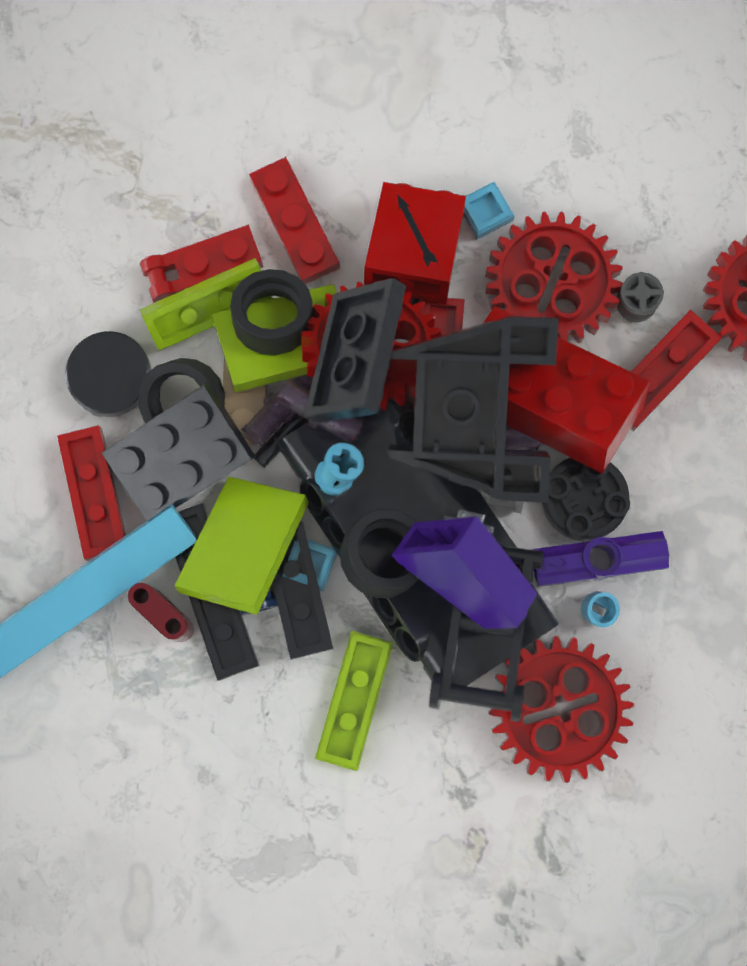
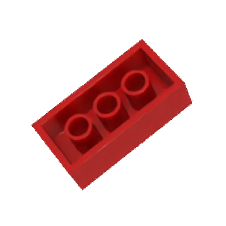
[483,306,650,474]

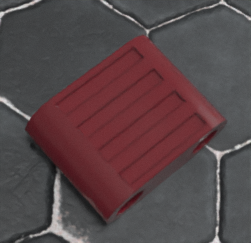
[128,583,194,642]

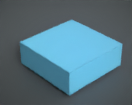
[463,182,514,240]
[282,539,337,592]

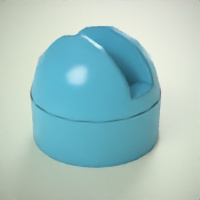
[580,591,620,627]

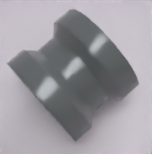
[617,272,664,323]

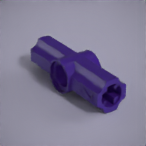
[532,531,669,587]

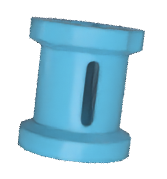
[314,443,364,496]

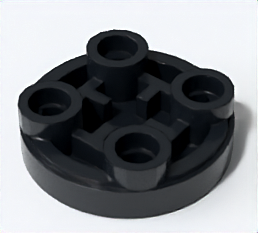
[65,331,152,417]
[542,457,630,541]

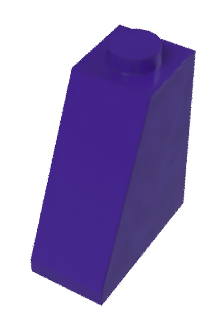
[392,516,538,629]

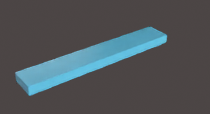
[0,504,198,678]

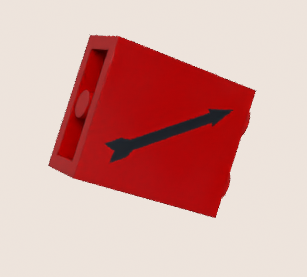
[364,182,466,304]

